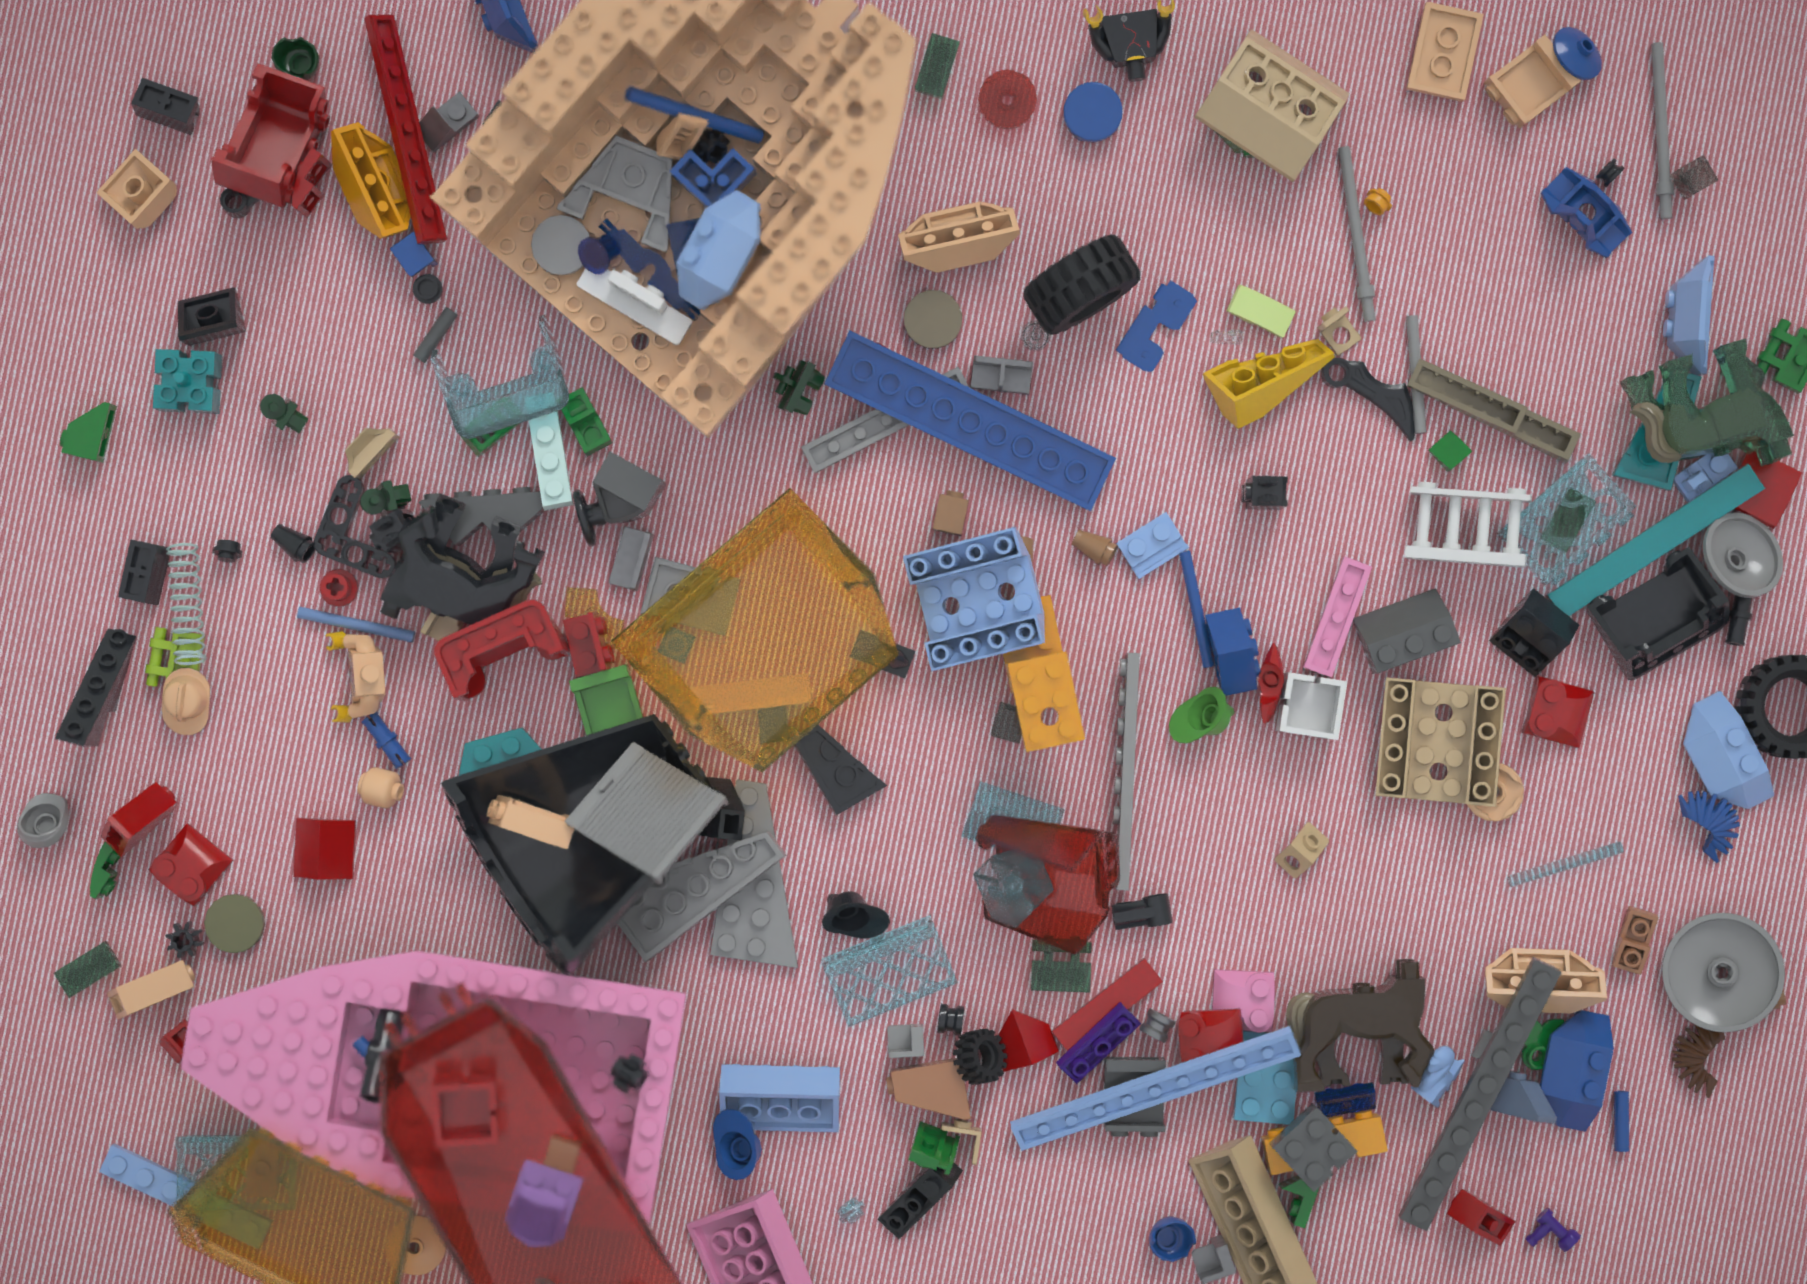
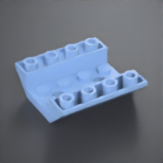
[903,527,1045,671]

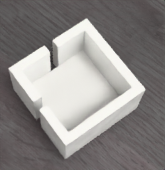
[1275,672,1347,740]

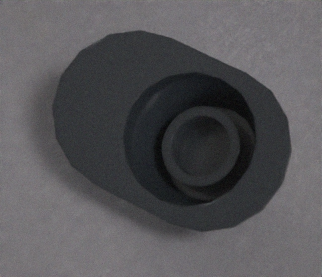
[822,891,890,939]

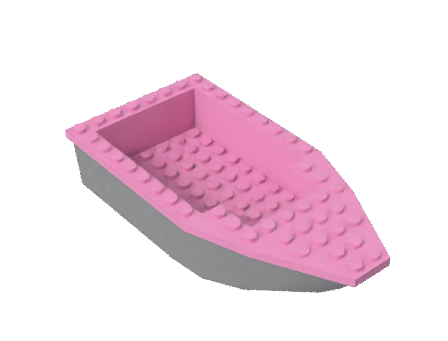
[181,950,687,1235]

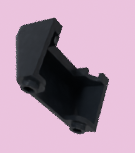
[1587,547,1729,681]

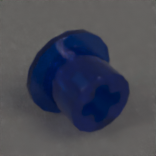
[578,234,619,274]

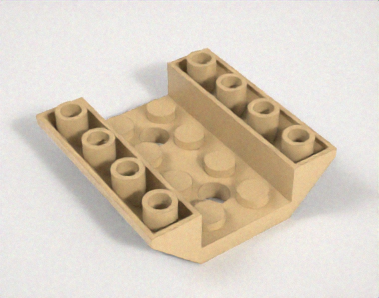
[1194,29,1349,182]
[1375,677,1506,807]

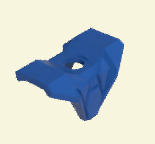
[1541,167,1632,258]

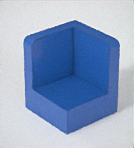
[389,231,438,277]

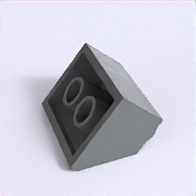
[1353,588,1461,674]

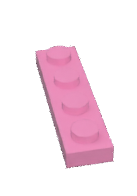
[1303,557,1372,678]

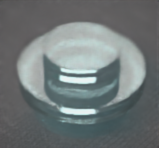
[837,1197,865,1224]

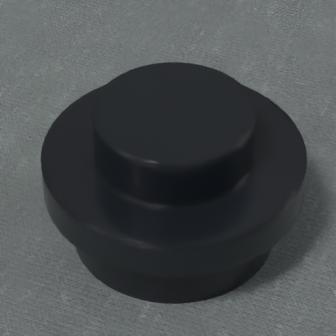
[413,274,443,304]
[212,540,243,563]

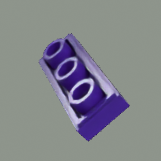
[1056,1002,1141,1084]

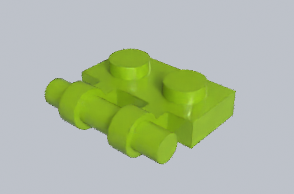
[145,627,205,687]

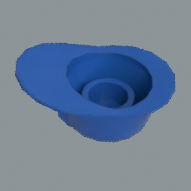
[713,1109,762,1180]

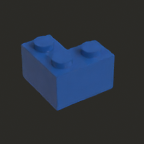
[670,148,757,208]
[1205,607,1260,696]

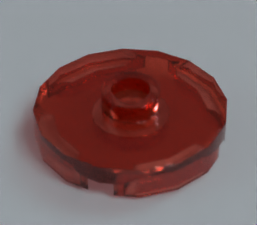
[978,69,1037,130]

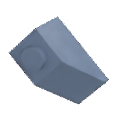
[1491,1071,1557,1124]

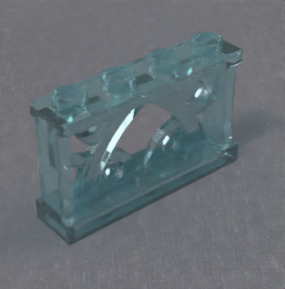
[1496,453,1636,586]

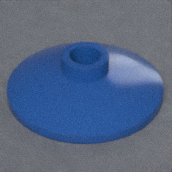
[1553,27,1602,80]

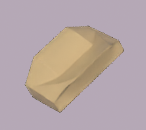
[345,428,399,479]

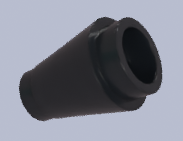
[270,524,315,563]

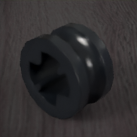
[1595,158,1625,187]

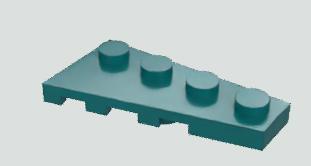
[1612,369,1702,491]

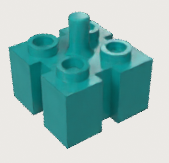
[153,349,222,414]

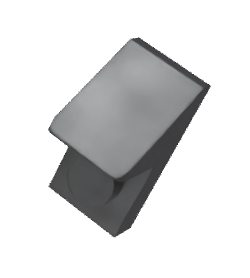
[420,91,479,153]

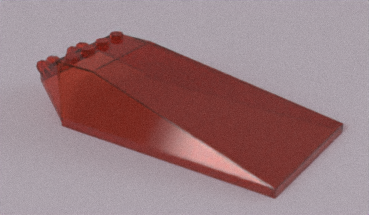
[380,983,683,1284]

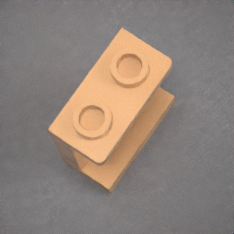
[1484,34,1581,129]

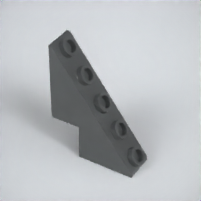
[419,487,545,546]

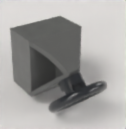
[573,451,666,547]

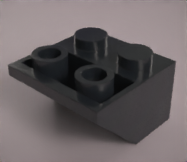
[1489,588,1580,677]

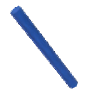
[1179,550,1215,668]

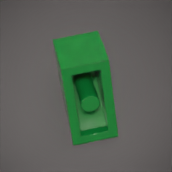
[60,402,117,463]

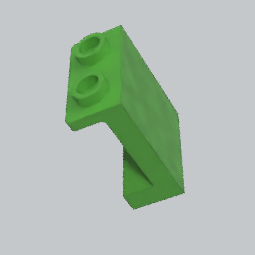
[569,664,643,735]

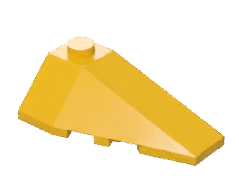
[1203,339,1335,429]

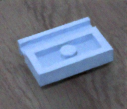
[1116,512,1189,580]

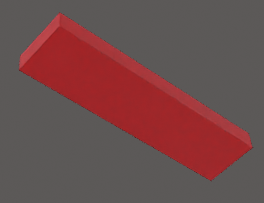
[1052,958,1163,1051]

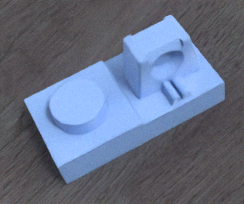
[1673,444,1738,502]

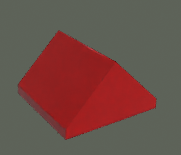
[293,818,356,880]

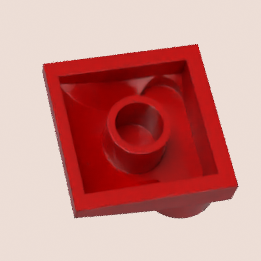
[1521,676,1595,748]
[148,823,234,907]
[1178,1008,1244,1063]

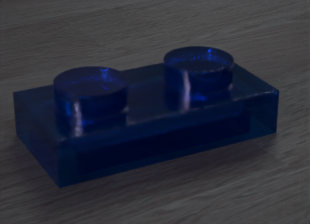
[1315,1082,1376,1117]

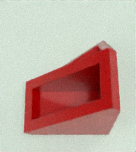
[999,1009,1059,1072]

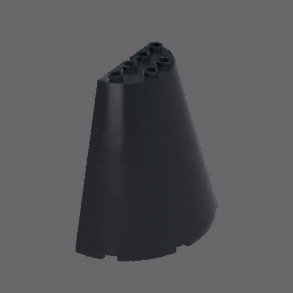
[441,714,720,975]

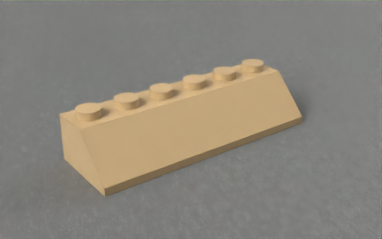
[1188,1135,1318,1284]

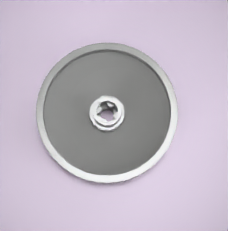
[1662,913,1785,1032]

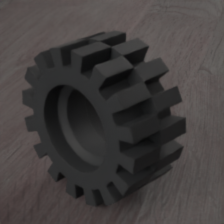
[953,1029,1007,1085]

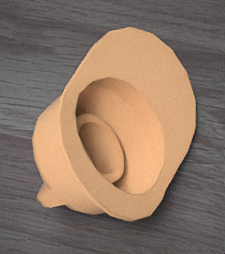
[162,668,210,735]

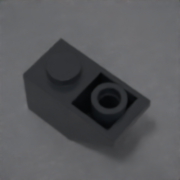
[698,777,745,840]

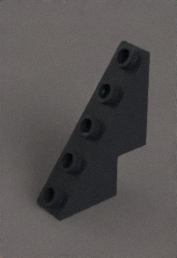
[55,628,137,747]

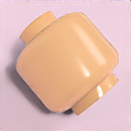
[357,767,404,809]

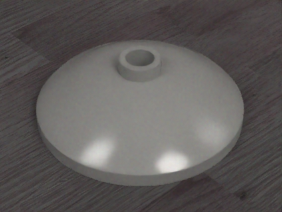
[1703,513,1783,598]

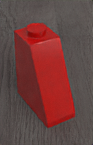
[100,782,177,858]

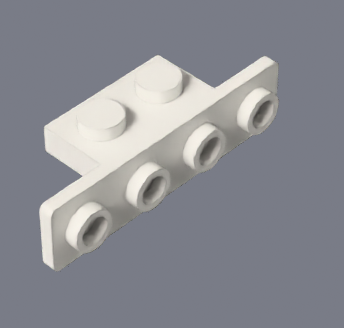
[577,261,693,346]

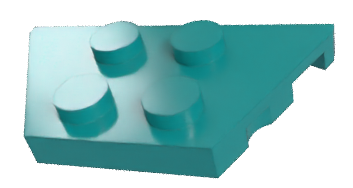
[458,727,542,776]

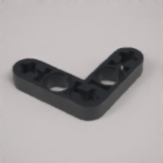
[314,475,397,579]

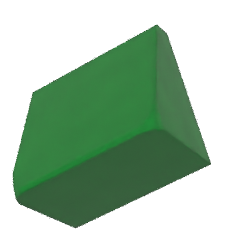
[1428,430,1472,472]

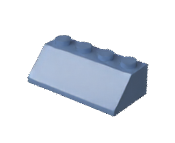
[719,1064,840,1133]

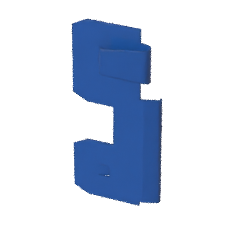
[1116,280,1197,372]

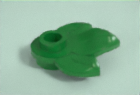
[1521,1018,1564,1070]

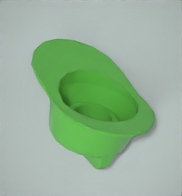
[1169,687,1235,744]

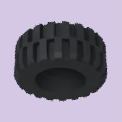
[1023,234,1141,335]

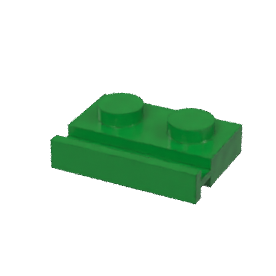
[908,1121,960,1175]

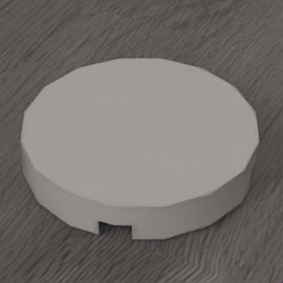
[531,215,591,275]

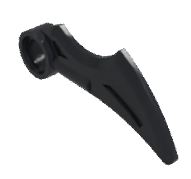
[1321,358,1415,441]

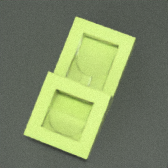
[1226,284,1296,338]

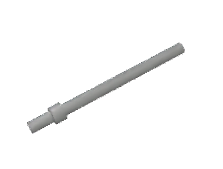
[1651,42,1674,219]
[1338,146,1376,322]

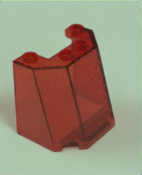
[976,815,1120,955]

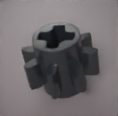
[692,128,730,164]
[165,921,204,958]
[610,1053,649,1094]

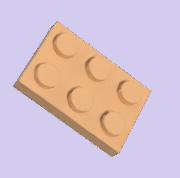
[1406,1,1484,102]

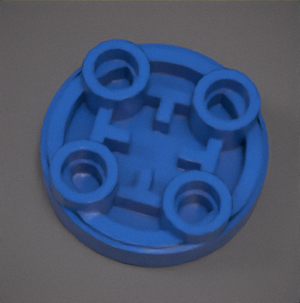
[1063,82,1123,142]

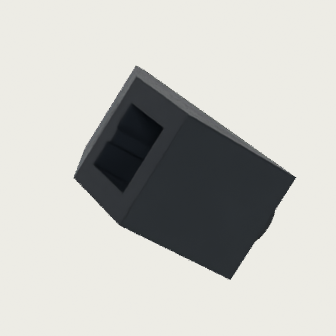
[877,1162,963,1239]

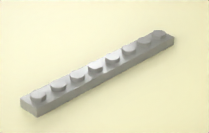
[1110,653,1140,891]

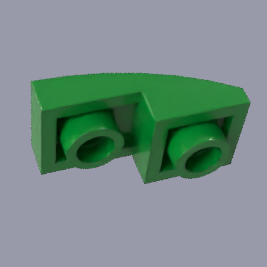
[90,842,120,899]

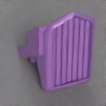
[505,1159,584,1247]

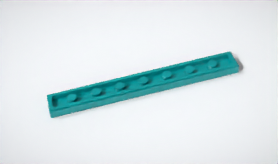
[1547,464,1765,616]

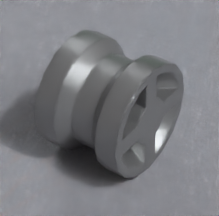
[1139,1008,1176,1043]

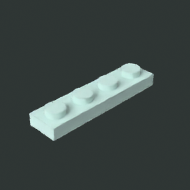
[525,393,574,511]

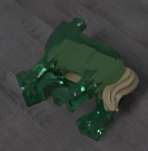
[1620,338,1794,467]

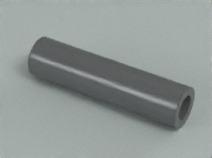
[413,307,458,363]

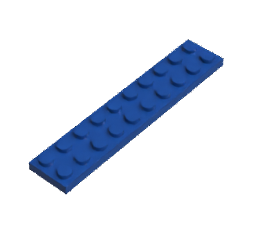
[824,330,1116,511]

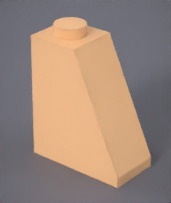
[107,960,195,1020]

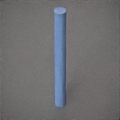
[297,607,415,643]

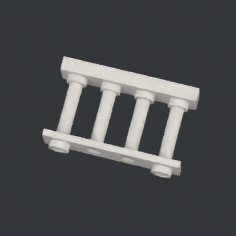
[1405,482,1532,568]

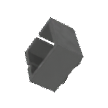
[1269,1103,1358,1192]

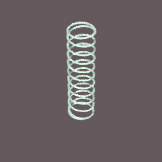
[166,543,207,665]

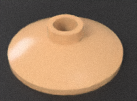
[387,1215,446,1275]

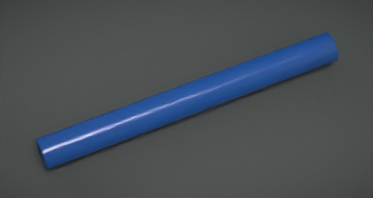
[625,86,764,144]

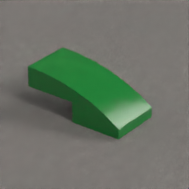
[557,387,613,457]

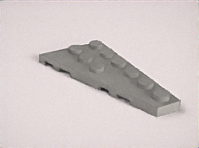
[710,779,798,968]
[617,832,787,962]

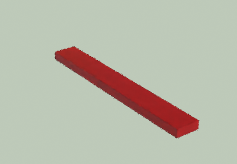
[364,15,447,244]

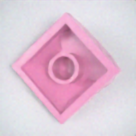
[1212,969,1275,1033]

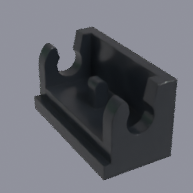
[131,78,200,135]
[118,539,171,606]

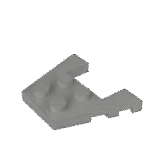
[557,136,673,253]

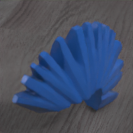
[1678,791,1740,863]

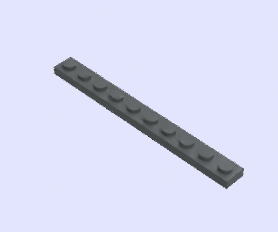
[1399,957,1562,1231]

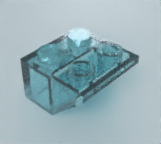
[973,844,1054,927]

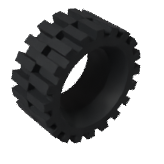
[1735,655,1807,759]

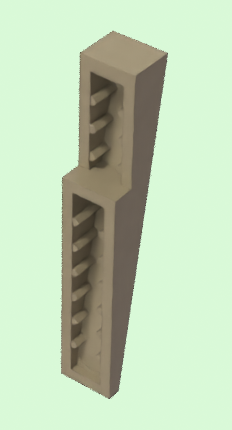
[1407,359,1581,464]

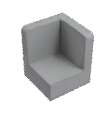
[887,1024,924,1058]

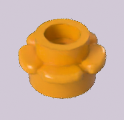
[1364,188,1392,216]

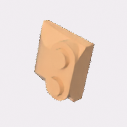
[96,149,177,229]

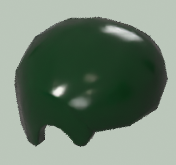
[271,37,320,80]

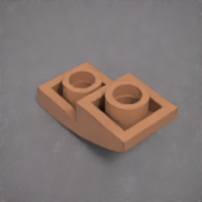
[1612,906,1659,975]

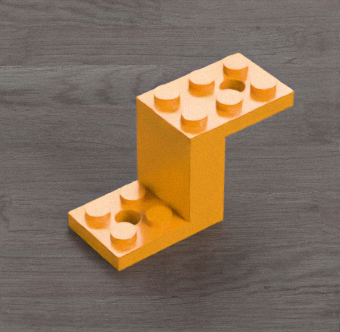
[1003,595,1085,752]

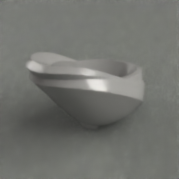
[17,793,69,848]

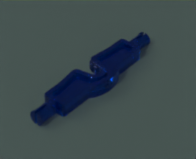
[599,218,701,321]

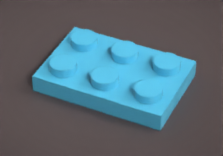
[1233,1031,1296,1125]

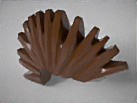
[1672,1025,1725,1098]

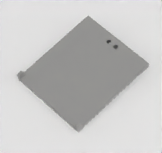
[565,742,728,885]

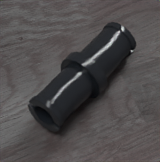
[1725,595,1753,646]

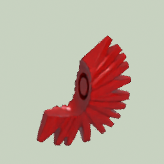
[1258,643,1284,723]

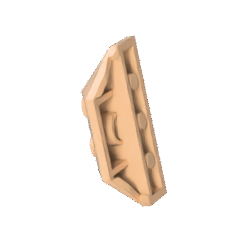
[898,202,1020,273]
[1485,948,1607,1014]

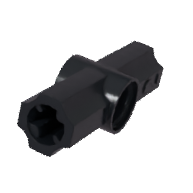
[359,1008,406,1103]

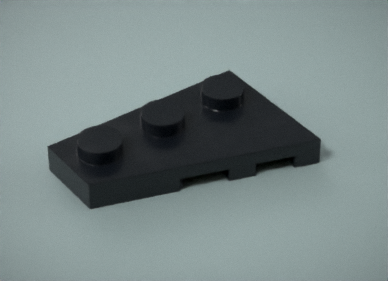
[791,724,887,816]

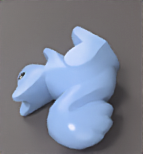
[1410,1046,1465,1108]

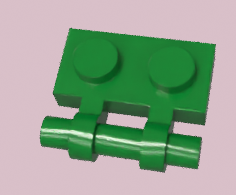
[1754,318,1807,394]

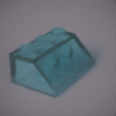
[961,780,1065,864]

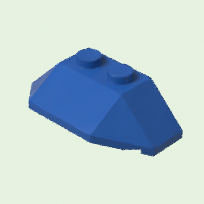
[475,0,539,53]
[1539,1010,1614,1132]

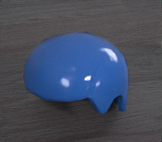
[1148,1216,1196,1262]

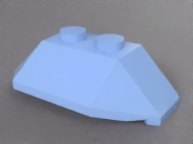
[676,190,761,310]
[1663,255,1715,376]
[1683,691,1774,809]

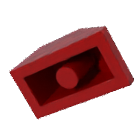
[1446,1189,1516,1246]

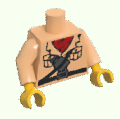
[325,631,385,723]

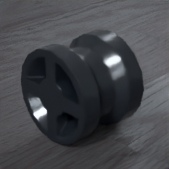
[937,1003,964,1036]

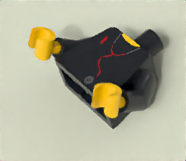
[1083,0,1175,82]

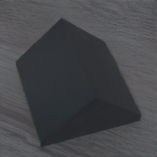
[178,287,246,346]

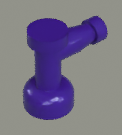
[1525,1208,1581,1252]

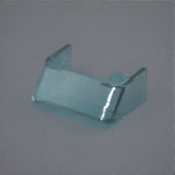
[430,315,569,439]

